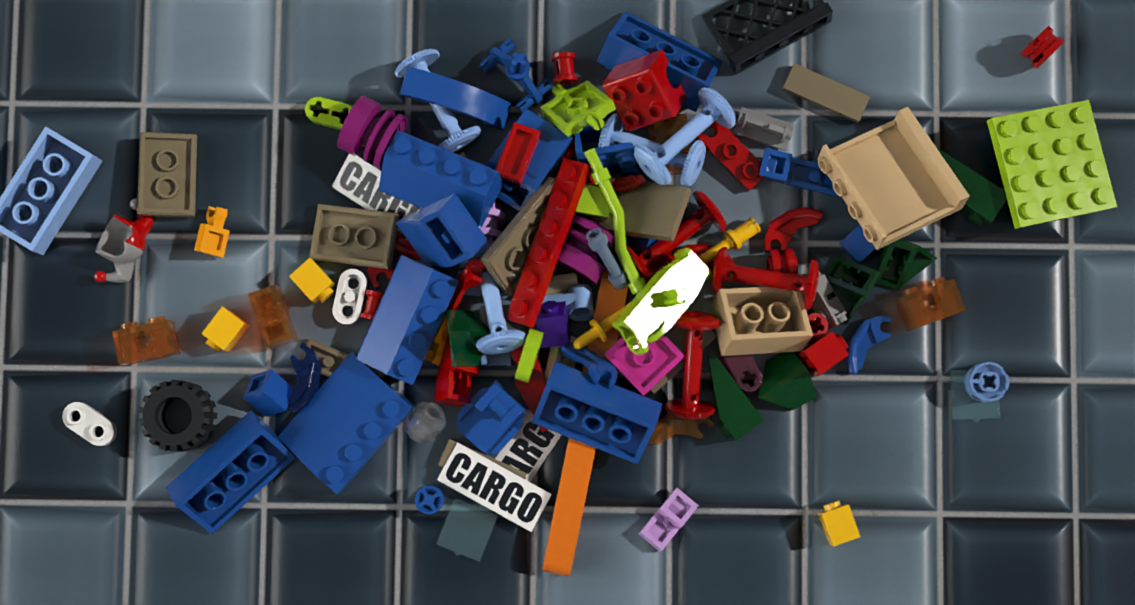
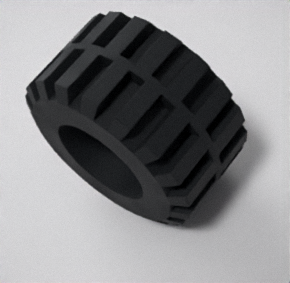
[138,380,217,451]

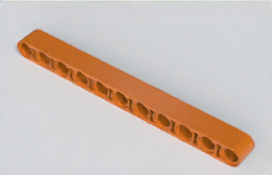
[542,269,630,577]

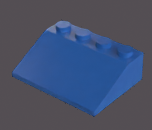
[278,352,416,494]

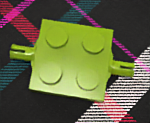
[540,80,616,136]

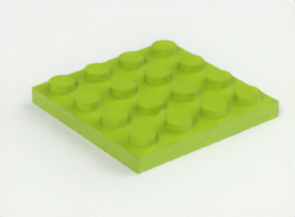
[987,100,1117,229]

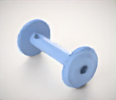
[395,48,481,152]
[634,88,736,185]
[598,112,706,187]
[459,245,526,354]

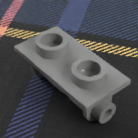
[733,107,795,151]
[798,271,847,330]

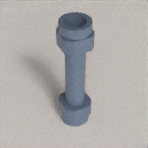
[586,228,629,289]

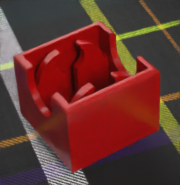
[602,49,687,132]

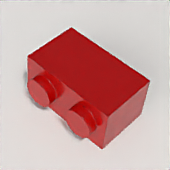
[796,331,849,377]

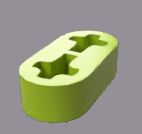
[305,97,352,130]
[515,328,544,383]

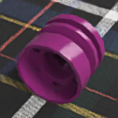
[337,96,407,170]
[557,215,615,285]

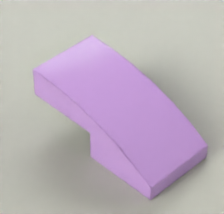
[638,488,699,552]

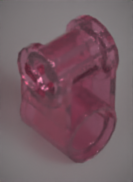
[718,348,762,394]

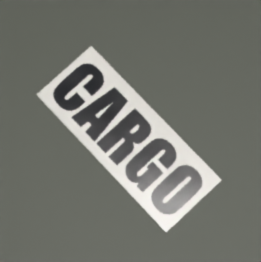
[332,154,421,234]
[495,409,562,482]
[437,442,552,532]

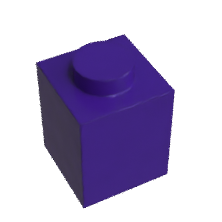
[536,301,572,348]

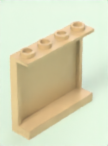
[817,107,969,250]

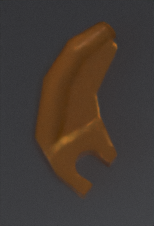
[648,414,715,446]

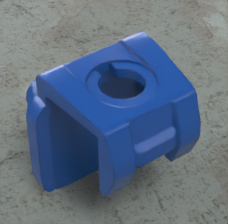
[575,120,639,177]
[456,380,530,455]

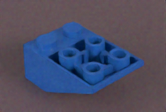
[486,109,573,211]
[396,193,488,268]

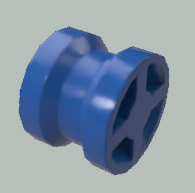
[415,485,445,514]

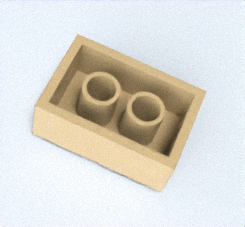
[710,287,813,356]

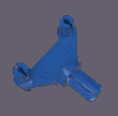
[478,38,554,113]

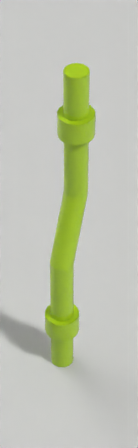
[584,148,646,296]

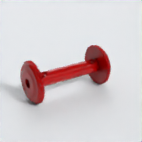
[626,191,727,284]
[712,247,819,310]
[665,311,721,419]

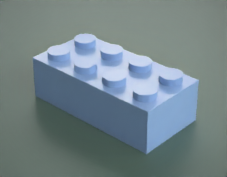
[0,126,102,255]

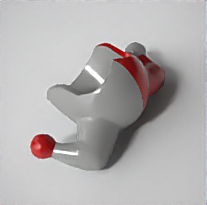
[94,198,154,283]

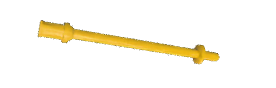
[573,217,761,350]

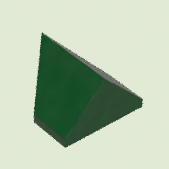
[875,239,937,291]
[825,255,880,325]
[446,310,491,367]
[758,352,818,410]

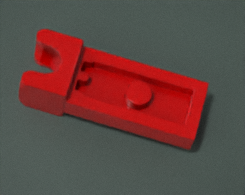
[695,121,763,191]

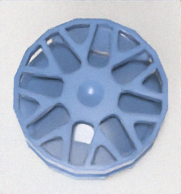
[964,362,1009,403]

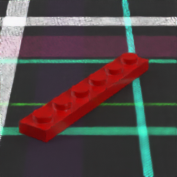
[505,159,591,328]

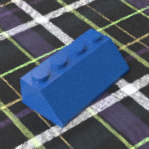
[597,11,723,112]
[378,130,504,229]
[356,255,459,385]
[531,362,662,464]
[166,410,296,534]

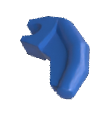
[844,316,891,374]
[559,345,617,388]

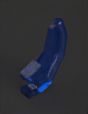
[288,343,322,413]

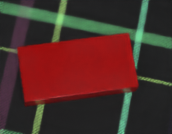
[495,122,541,186]

